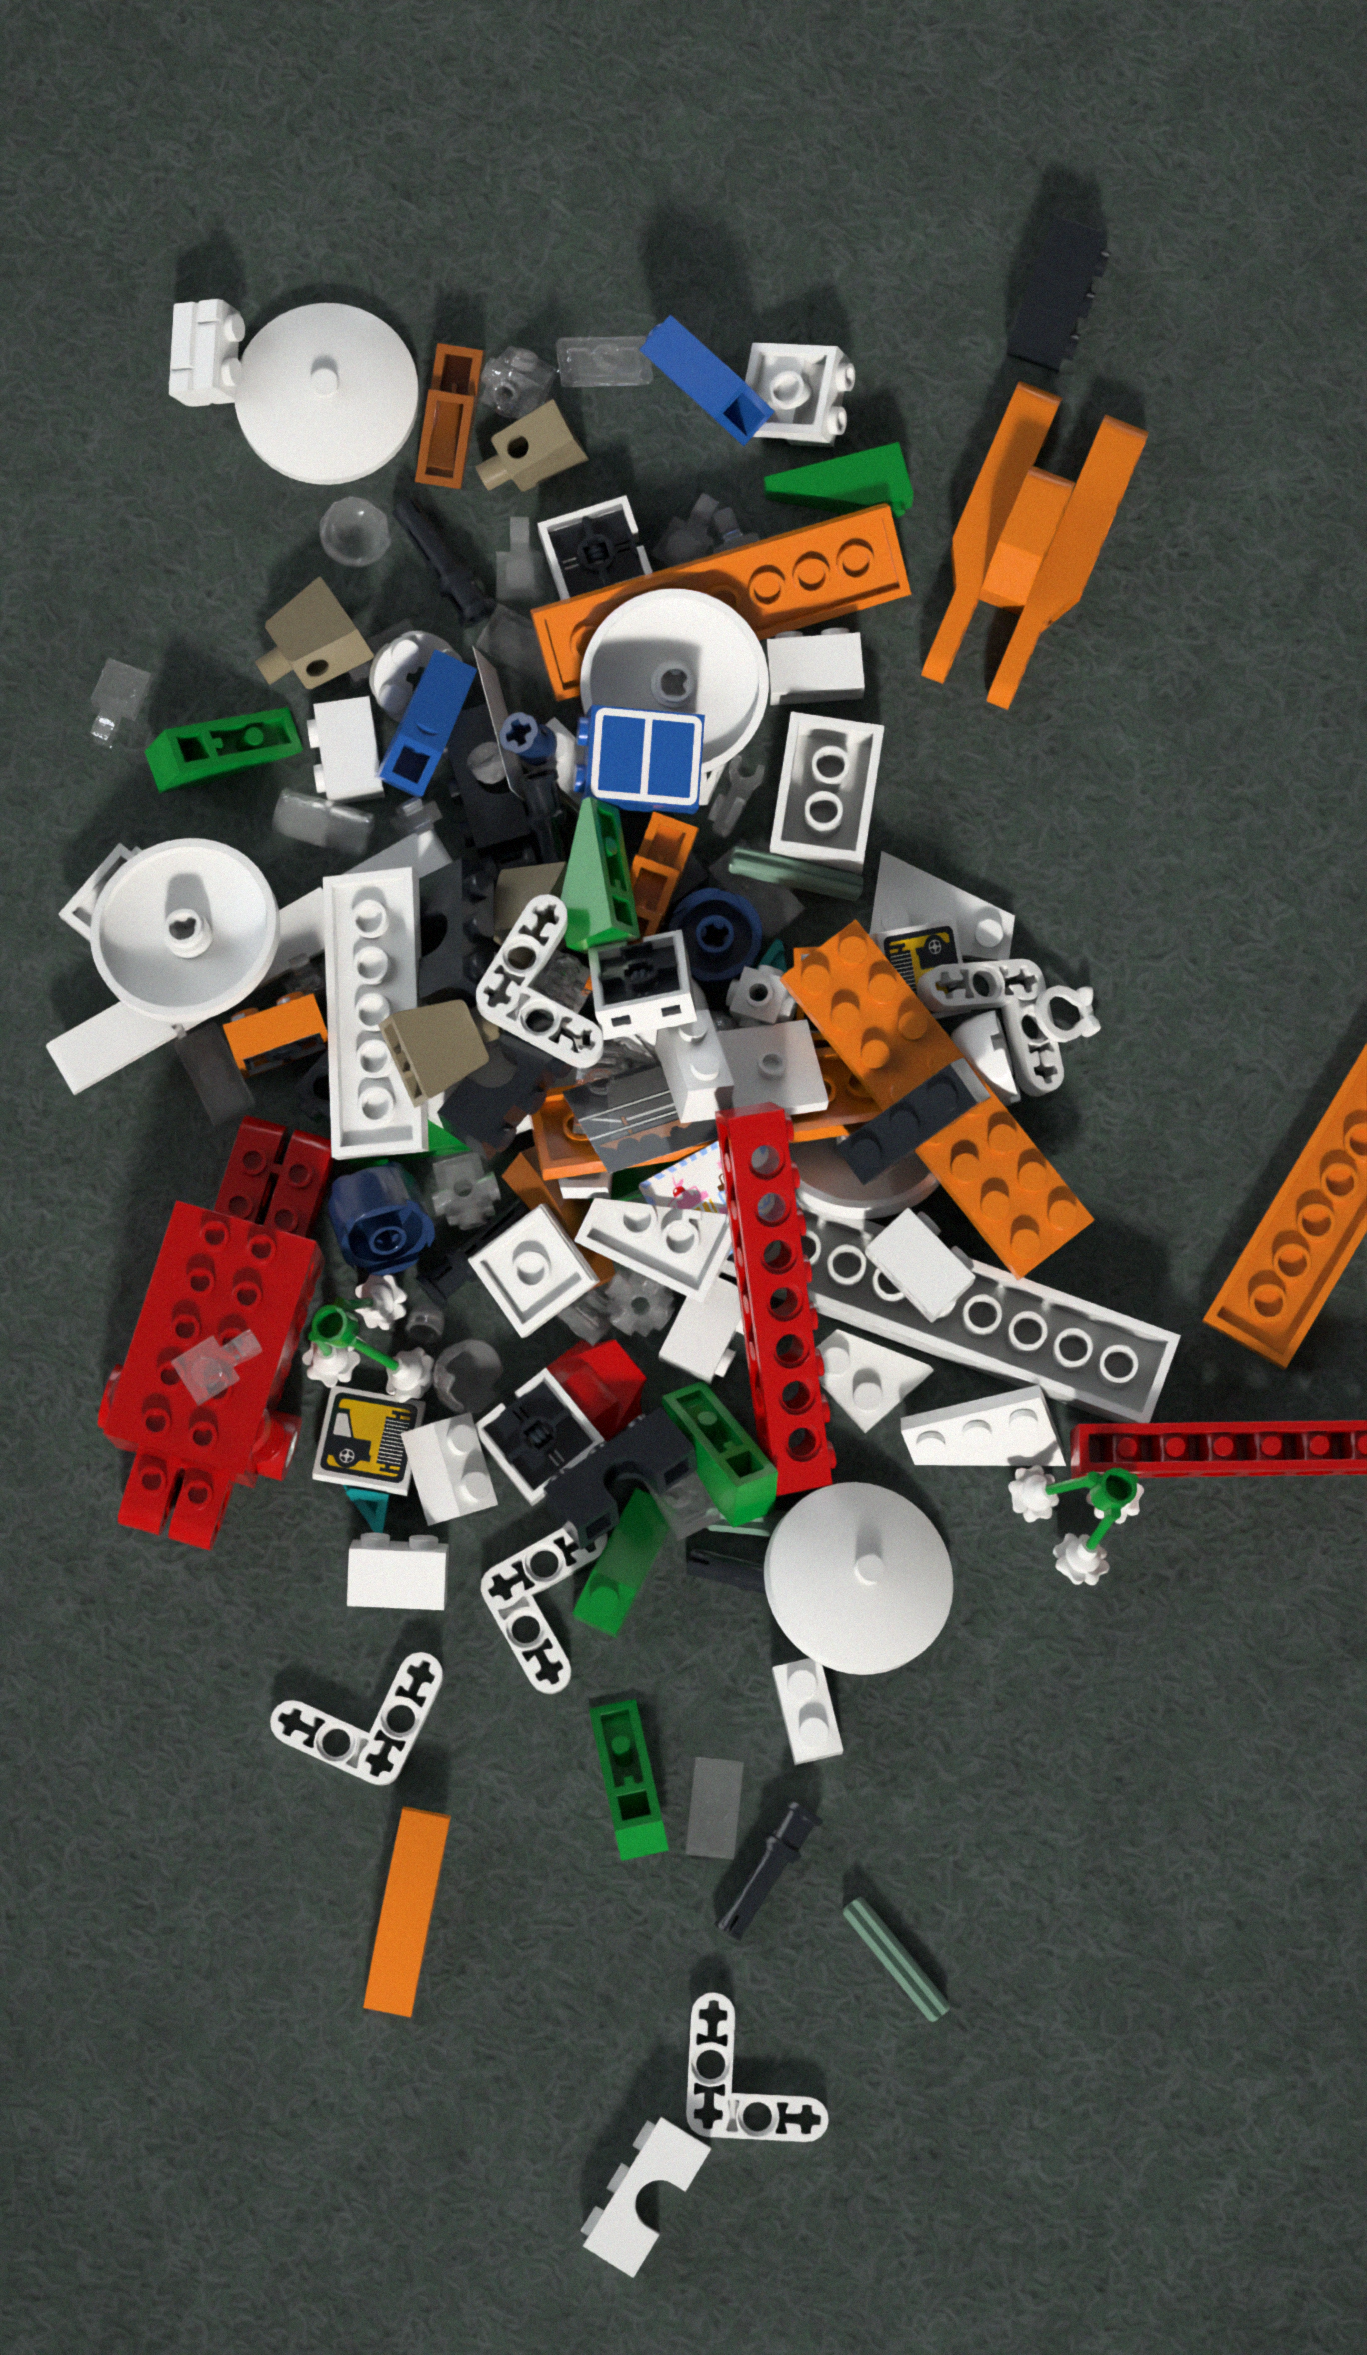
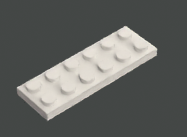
[323,867,429,1160]

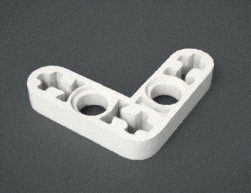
[476,894,604,1068]
[917,959,1064,1097]
[481,1528,608,1694]
[270,1652,444,1786]
[686,1993,829,2142]

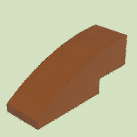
[415,343,487,489]
[501,1146,616,1292]

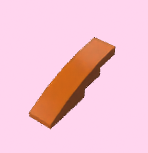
[584,811,699,991]
[363,1806,451,2017]

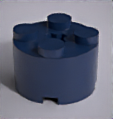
[668,888,762,992]
[328,1162,435,1276]

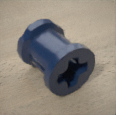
[499,712,557,766]

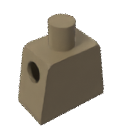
[475,399,589,492]
[254,576,375,689]
[493,862,568,970]
[378,999,502,1108]

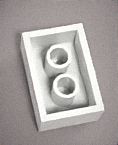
[770,712,884,875]

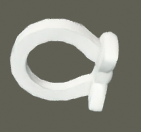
[1035,985,1101,1043]

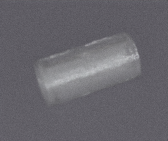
[271,787,376,859]

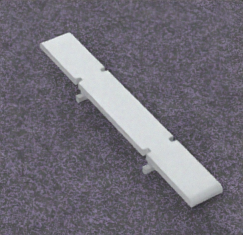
[46,825,453,1095]

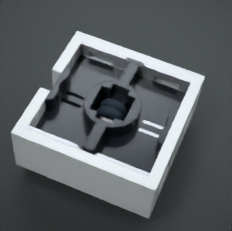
[538,495,652,600]
[588,929,697,1040]
[475,1368,605,1506]

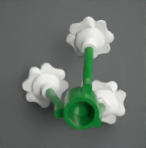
[302,1274,434,1403]
[1008,1465,1144,1585]

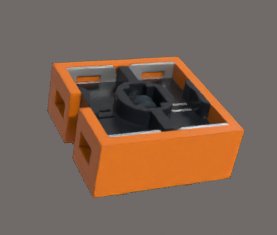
[223,992,328,1079]

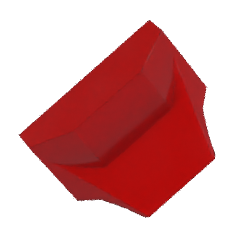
[546,1339,647,1441]

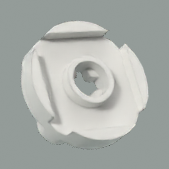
[369,631,463,723]

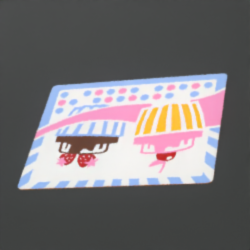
[639,1141,800,1255]

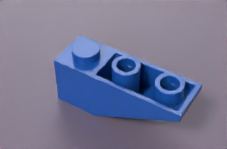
[375,649,477,797]

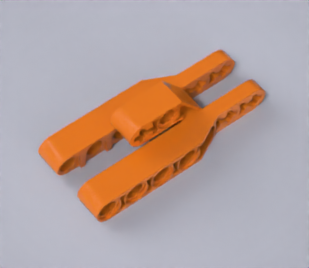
[921,381,1149,710]

